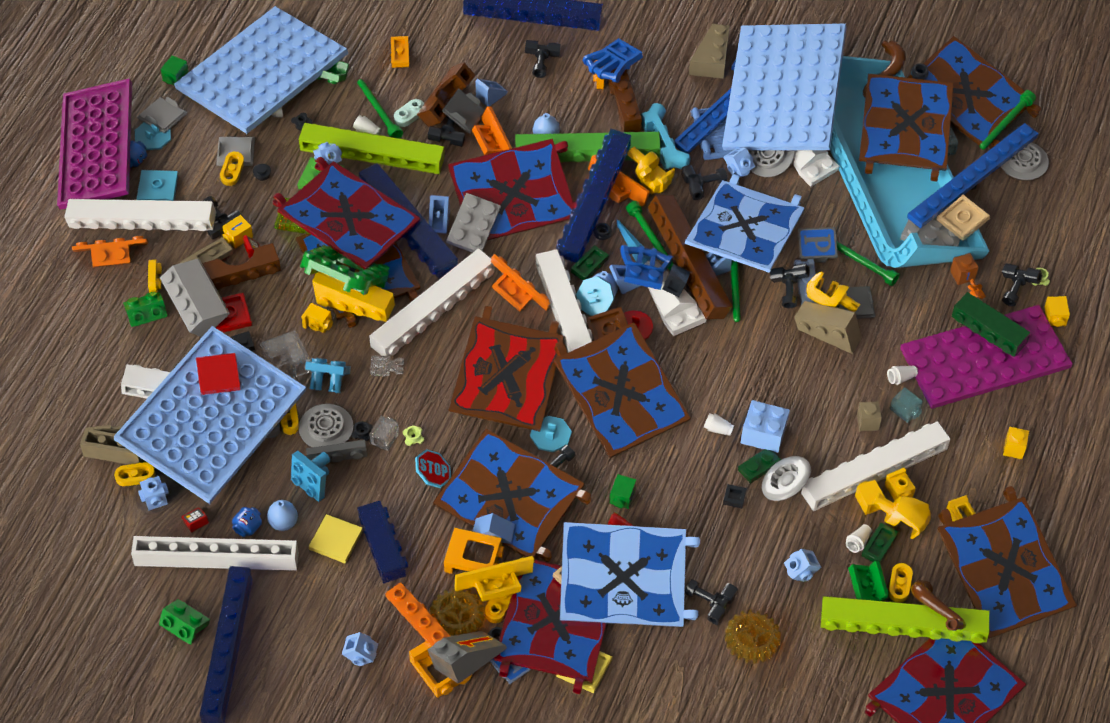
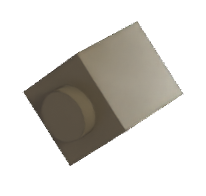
[857,401,882,431]

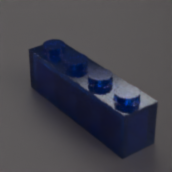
[357,501,408,584]

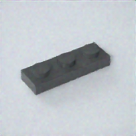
[306,440,367,462]

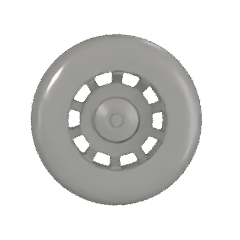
[1001,142,1049,180]
[748,150,794,177]
[299,404,353,447]
[762,456,811,501]

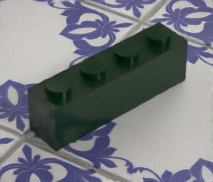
[951,292,1031,357]

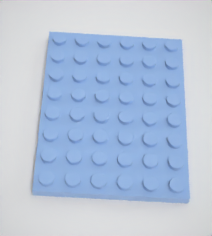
[174,6,348,134]
[722,24,847,150]
[114,326,306,504]

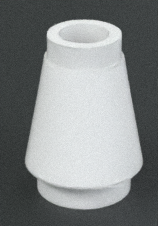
[353,115,381,135]
[887,365,918,385]
[704,413,734,436]
[846,524,872,553]

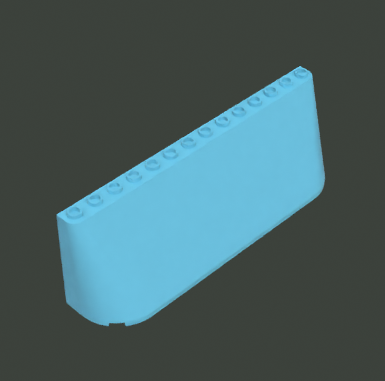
[830,56,989,268]

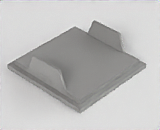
[137,97,187,134]
[216,137,255,166]

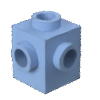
[313,142,342,164]
[724,148,755,177]
[138,476,169,510]
[784,549,822,581]
[342,632,378,666]

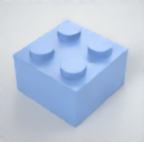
[740,400,790,453]

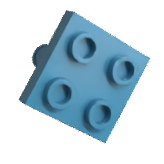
[305,358,351,393]
[291,451,330,502]

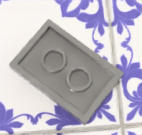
[446,193,501,253]
[900,219,961,247]

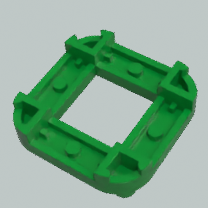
[300,245,390,295]

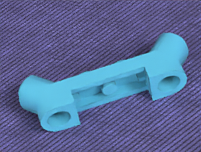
[640,103,690,170]

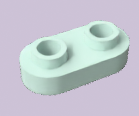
[394,99,424,127]

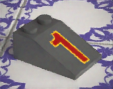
[427,631,507,684]

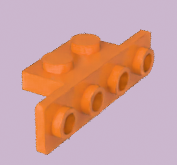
[472,106,512,155]
[588,155,650,206]
[72,236,148,267]
[491,254,550,312]
[385,583,451,647]

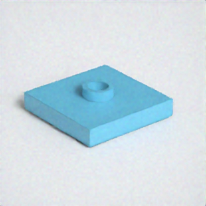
[137,170,178,201]

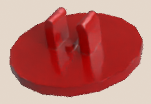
[624,310,653,340]

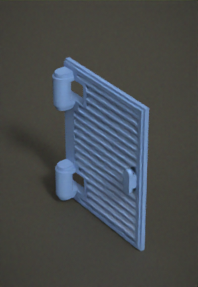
[690,107,733,160]

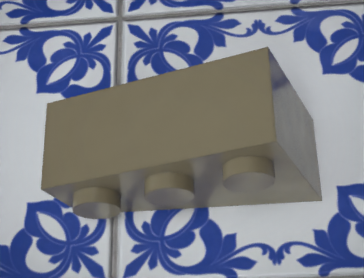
[689,24,730,79]
[794,301,862,354]
[80,425,143,464]

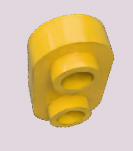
[220,151,244,186]
[148,259,162,293]
[114,462,155,486]
[888,563,913,603]
[485,594,512,623]

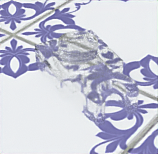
[370,356,404,376]

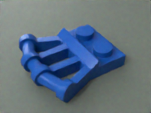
[582,38,643,83]
[620,245,674,290]

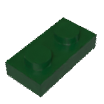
[571,245,609,280]
[738,449,781,484]
[861,523,899,563]

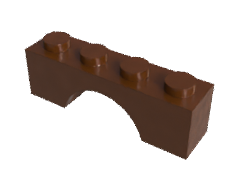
[417,62,475,127]
[607,68,642,132]
[202,243,281,290]

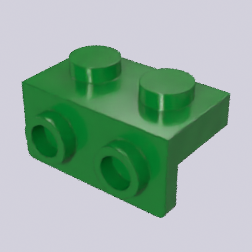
[317,61,349,84]
[123,292,167,327]
[848,561,889,601]
[159,599,210,644]

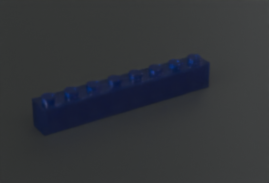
[463,0,603,31]
[556,129,631,263]
[359,163,458,279]
[200,566,253,723]

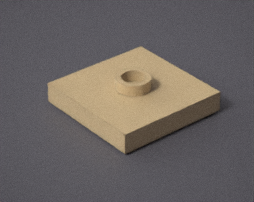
[937,195,990,241]

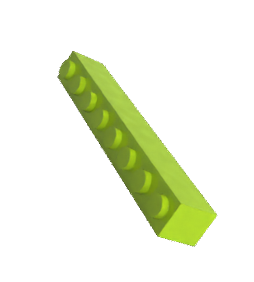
[299,123,445,174]
[820,596,989,643]

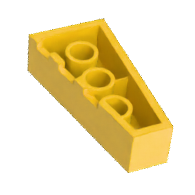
[312,271,395,322]

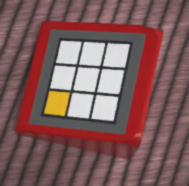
[243,235,260,259]
[181,507,209,532]

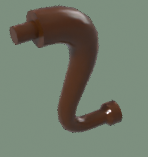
[863,40,906,98]
[911,580,966,631]

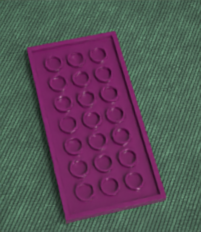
[57,78,132,210]
[900,305,1072,409]

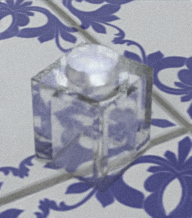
[370,416,399,451]

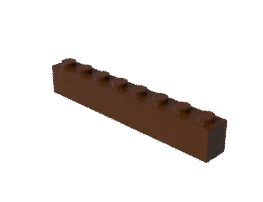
[648,195,733,319]

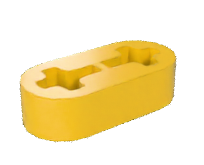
[281,403,299,435]

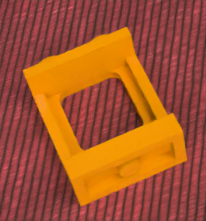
[444,528,504,574]
[409,641,472,698]

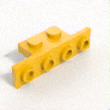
[454,556,534,601]

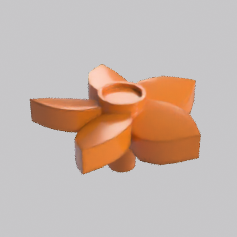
[968,278,986,299]

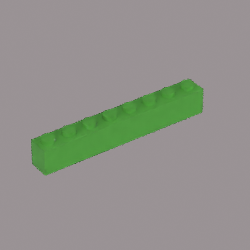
[515,132,660,162]

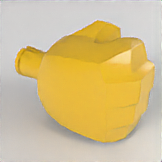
[627,146,675,194]
[806,271,860,312]
[872,493,931,539]

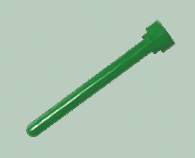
[357,79,403,139]
[980,90,1036,150]
[626,201,674,271]
[836,241,900,286]
[731,260,741,322]

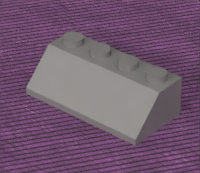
[160,259,230,337]

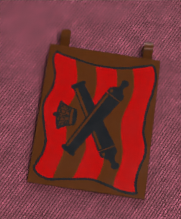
[449,306,564,431]

